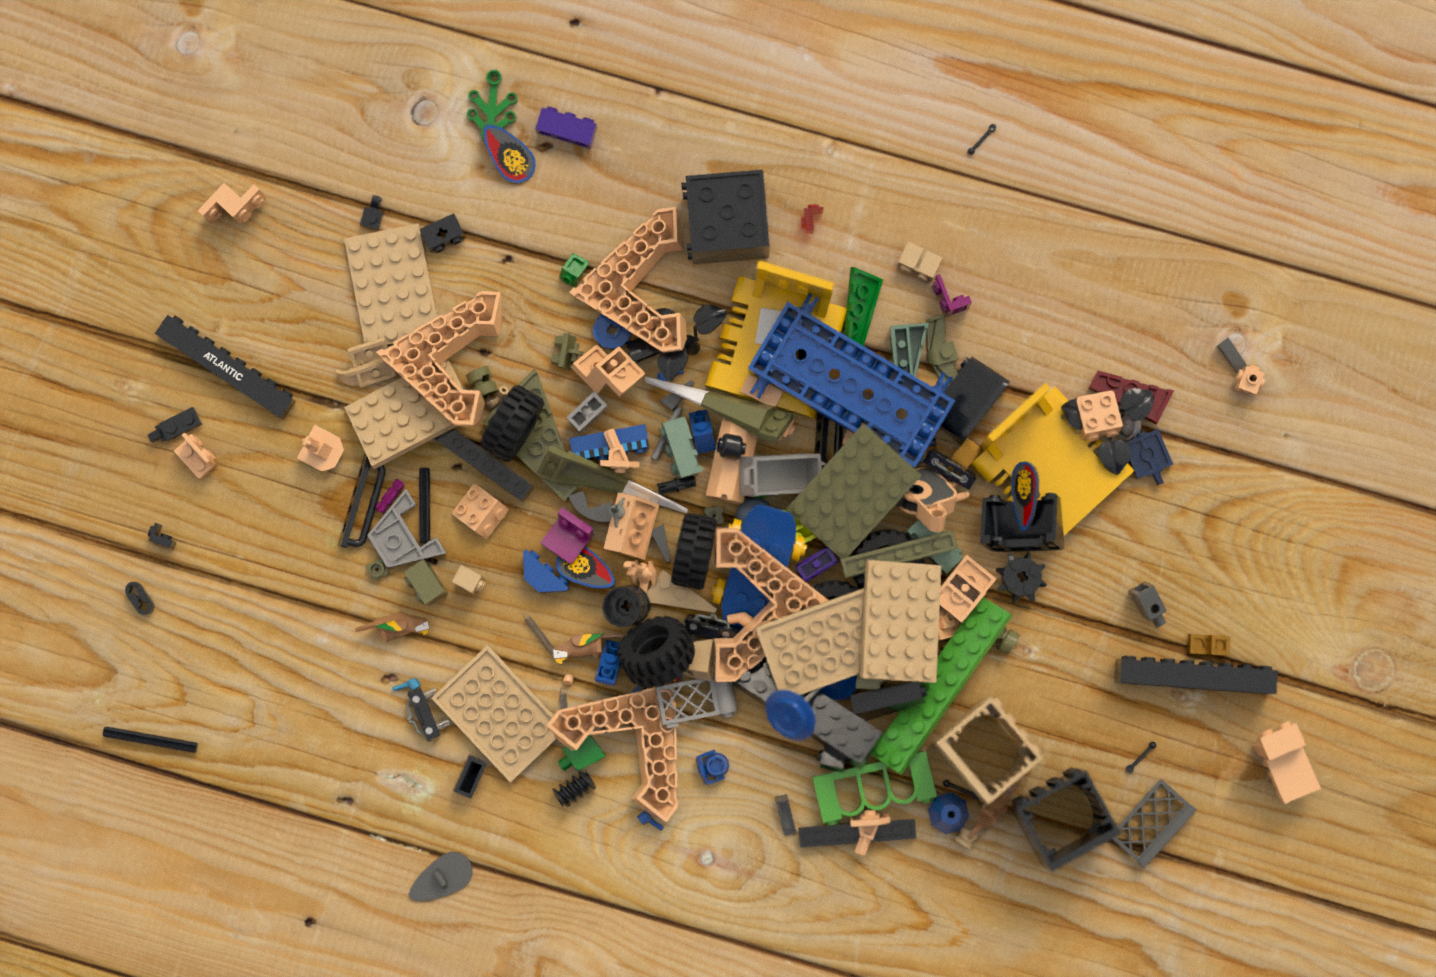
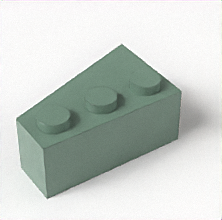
[889,323,929,377]
[659,416,703,479]
[906,520,963,575]

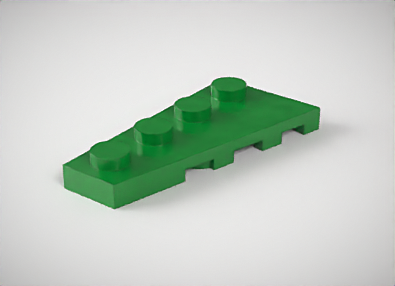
[844,267,883,346]

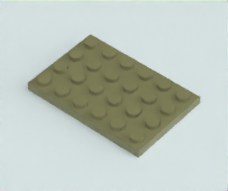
[786,423,922,559]

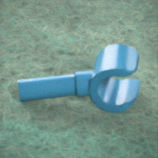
[392,678,421,691]

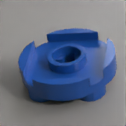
[593,314,631,350]

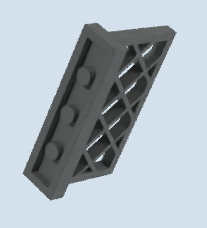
[1112,779,1197,868]

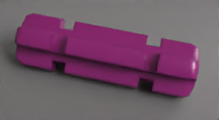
[375,479,405,513]

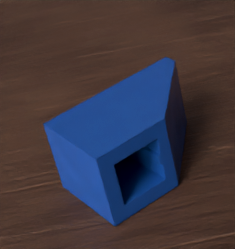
[689,409,716,454]

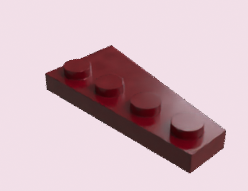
[1088,371,1174,425]

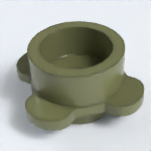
[704,506,724,525]
[366,558,388,581]

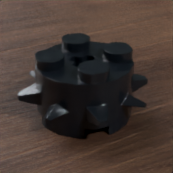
[996,552,1047,603]

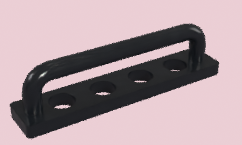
[814,412,843,468]
[338,454,386,548]

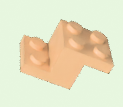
[198,183,266,224]
[571,344,646,397]
[940,555,996,623]

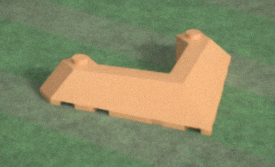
[569,207,687,353]
[376,291,502,427]
[714,528,829,682]
[546,683,678,823]

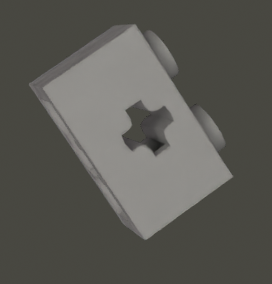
[566,392,608,434]

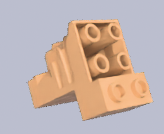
[1252,721,1321,804]

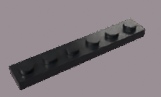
[799,819,916,847]

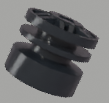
[603,585,650,627]

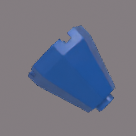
[928,792,970,834]

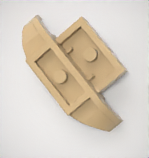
[336,337,398,387]

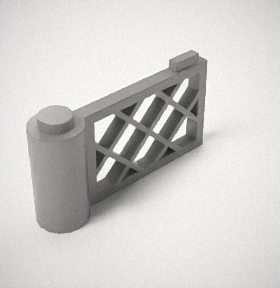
[655,676,737,728]

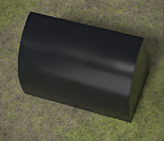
[626,338,661,363]
[453,754,487,799]

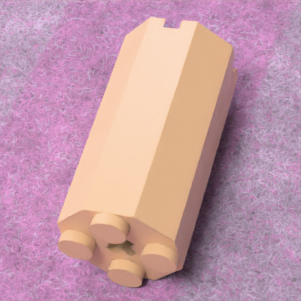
[706,417,758,504]

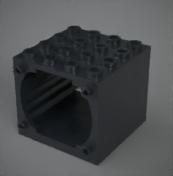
[681,169,770,265]
[1009,767,1121,872]

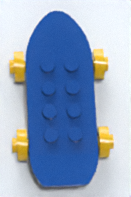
[711,505,807,635]

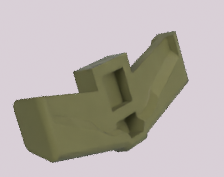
[926,314,958,389]

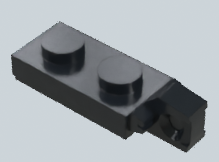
[148,407,202,443]

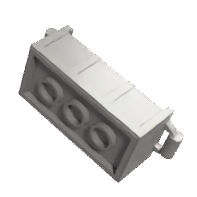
[739,453,826,496]

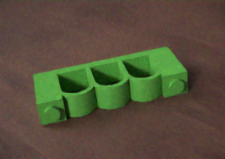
[812,751,937,826]

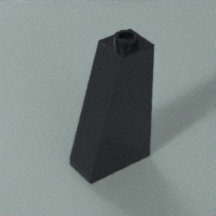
[851,680,927,721]

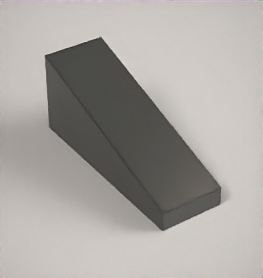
[1216,337,1247,372]
[660,380,694,411]
[652,524,671,563]
[775,794,796,835]

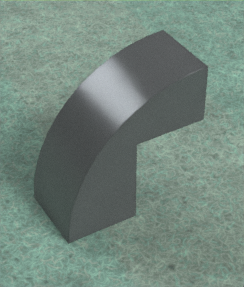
[569,491,613,523]

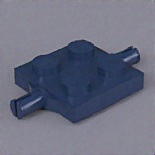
[1126,429,1173,486]

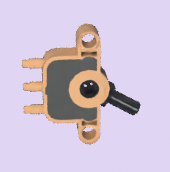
[896,467,970,532]

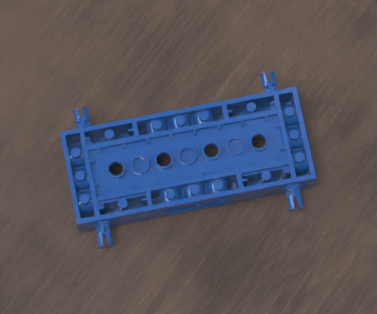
[748,293,955,468]

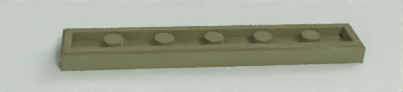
[840,530,958,578]

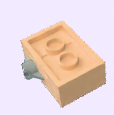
[603,493,659,560]

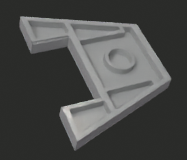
[367,489,447,568]

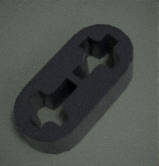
[125,582,155,615]

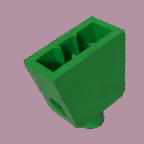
[558,735,606,771]

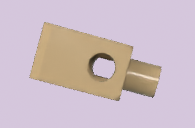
[682,639,715,681]

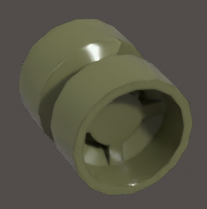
[466,366,498,399]
[992,626,1020,656]

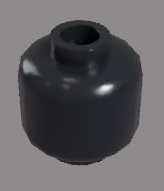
[717,433,746,460]

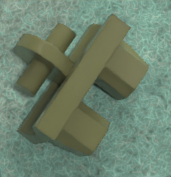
[551,333,584,370]

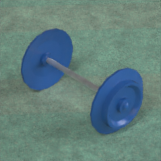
[765,675,856,741]

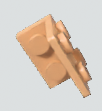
[174,433,217,480]

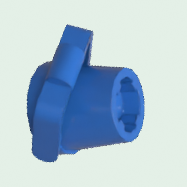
[696,749,729,785]

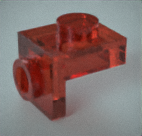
[801,204,824,234]

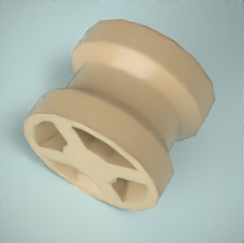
[954,827,979,850]

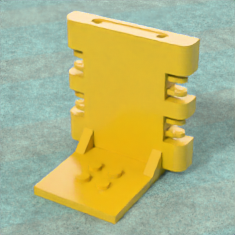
[705,260,847,420]
[970,383,1134,535]

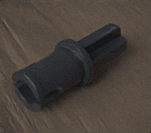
[657,476,696,495]

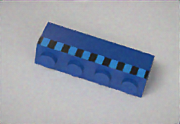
[570,424,650,461]

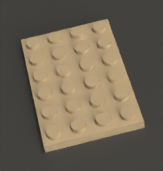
[344,223,438,346]
[344,359,464,469]
[860,560,941,683]
[755,588,864,695]
[432,645,556,783]

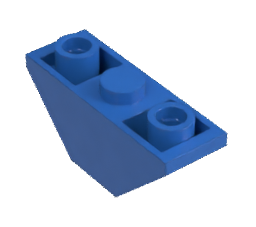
[523,549,570,593]
[595,639,621,686]

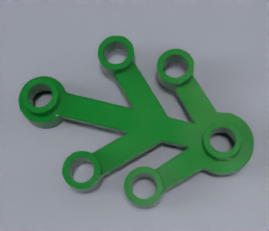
[467,70,518,142]

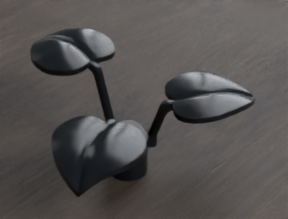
[655,305,728,382]
[1061,388,1153,475]

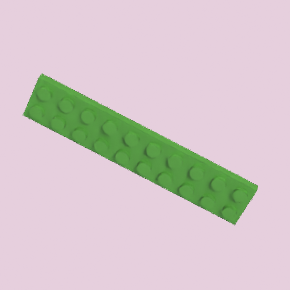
[871,597,1012,775]

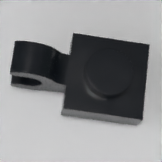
[360,195,384,231]

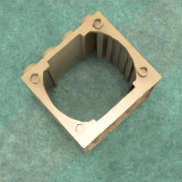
[932,697,1043,804]

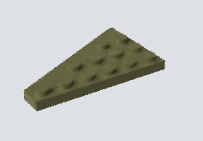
[482,369,578,502]

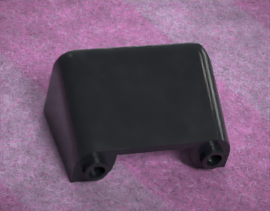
[939,356,1010,445]
[980,493,1064,552]

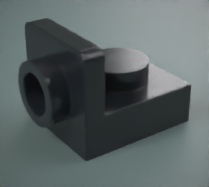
[148,523,177,549]

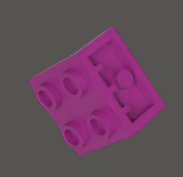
[932,274,972,317]
[541,507,594,564]

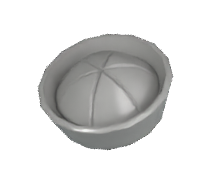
[1118,407,1141,440]

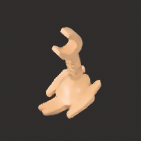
[623,560,657,593]

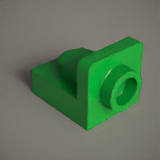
[559,253,589,287]

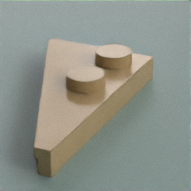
[647,570,718,613]

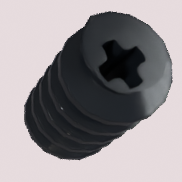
[552,769,596,807]

